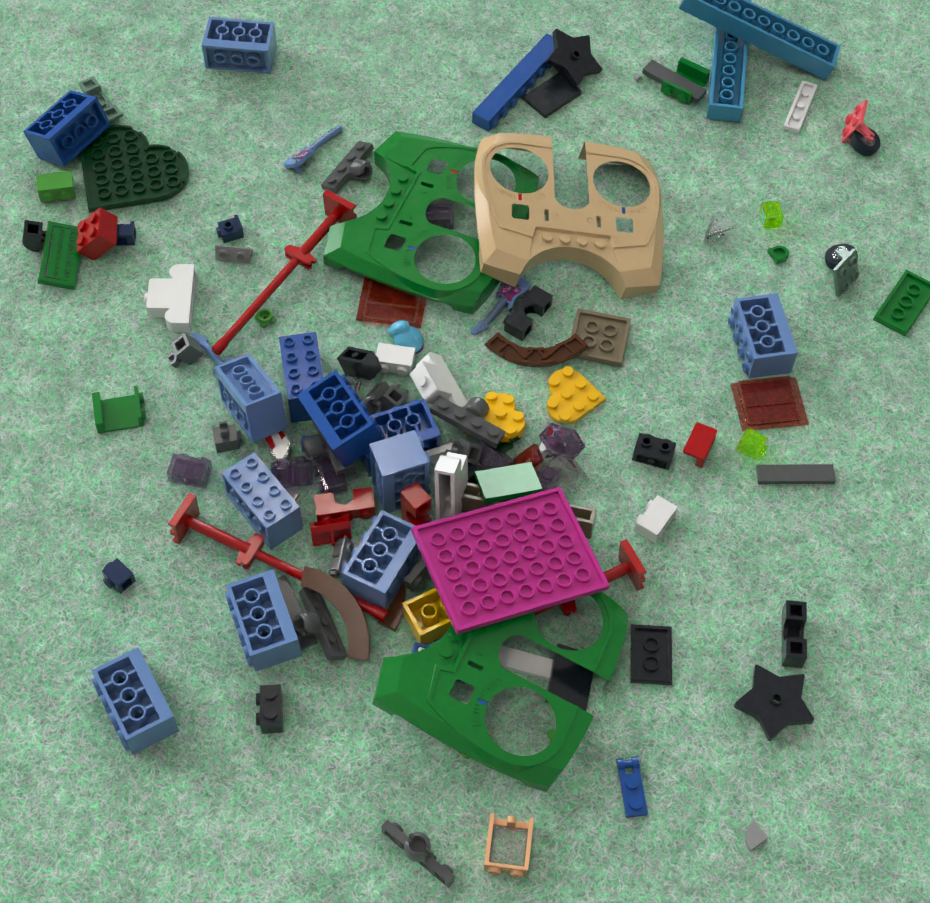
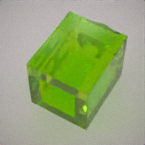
[759,201,784,229]
[736,428,768,461]

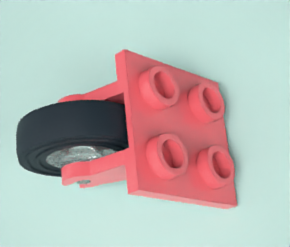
[841,99,881,156]

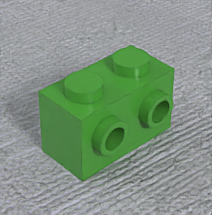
[36,171,76,202]

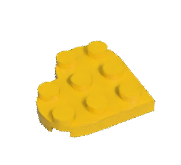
[547,366,606,424]
[465,391,526,442]

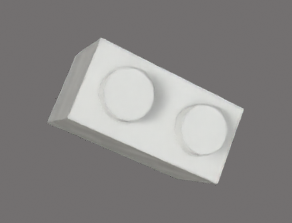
[376,343,415,376]
[635,495,678,543]

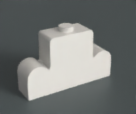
[144,264,196,333]
[410,352,467,407]
[434,452,468,520]

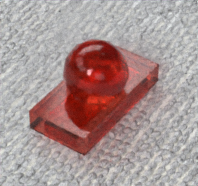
[507,444,544,472]

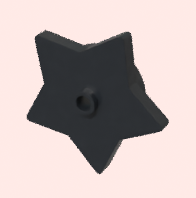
[545,29,603,88]
[734,665,814,741]

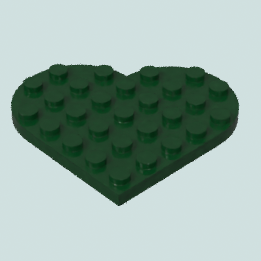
[80,125,189,213]

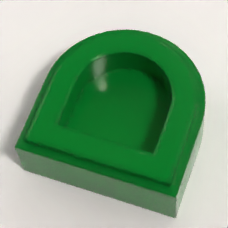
[767,246,789,265]

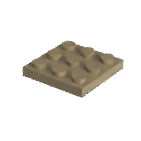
[571,309,631,367]

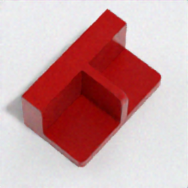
[683,422,718,468]
[309,516,352,546]

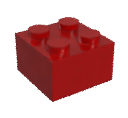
[76,207,118,260]

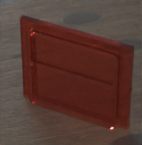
[356,276,426,328]
[730,376,809,432]

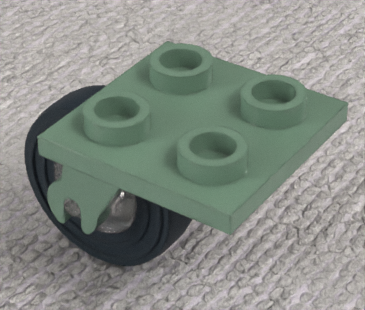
[825,244,859,297]

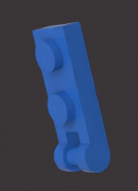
[616,756,648,818]

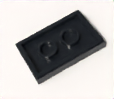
[523,73,582,118]
[630,624,672,685]
[545,643,593,711]

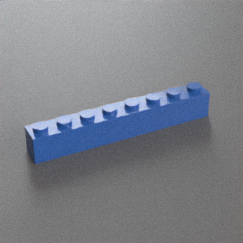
[472,34,554,132]

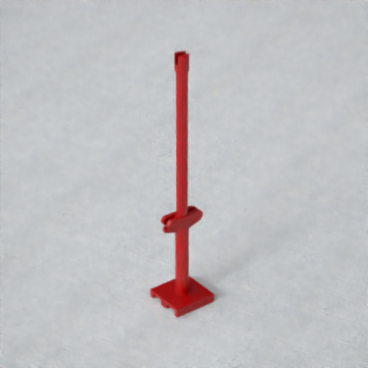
[211,190,357,356]
[168,492,388,622]
[535,539,646,616]

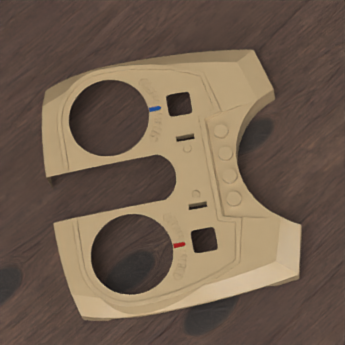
[474,133,663,299]

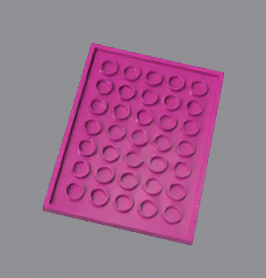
[411,487,610,635]

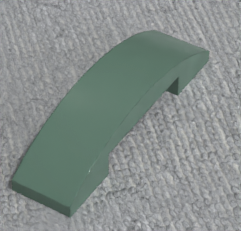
[78,76,123,122]

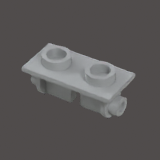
[215,244,253,264]
[329,535,354,577]

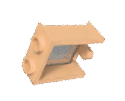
[484,812,534,878]

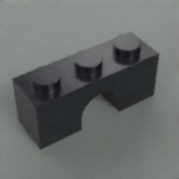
[503,285,553,341]
[782,600,807,668]

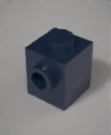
[102,558,136,594]

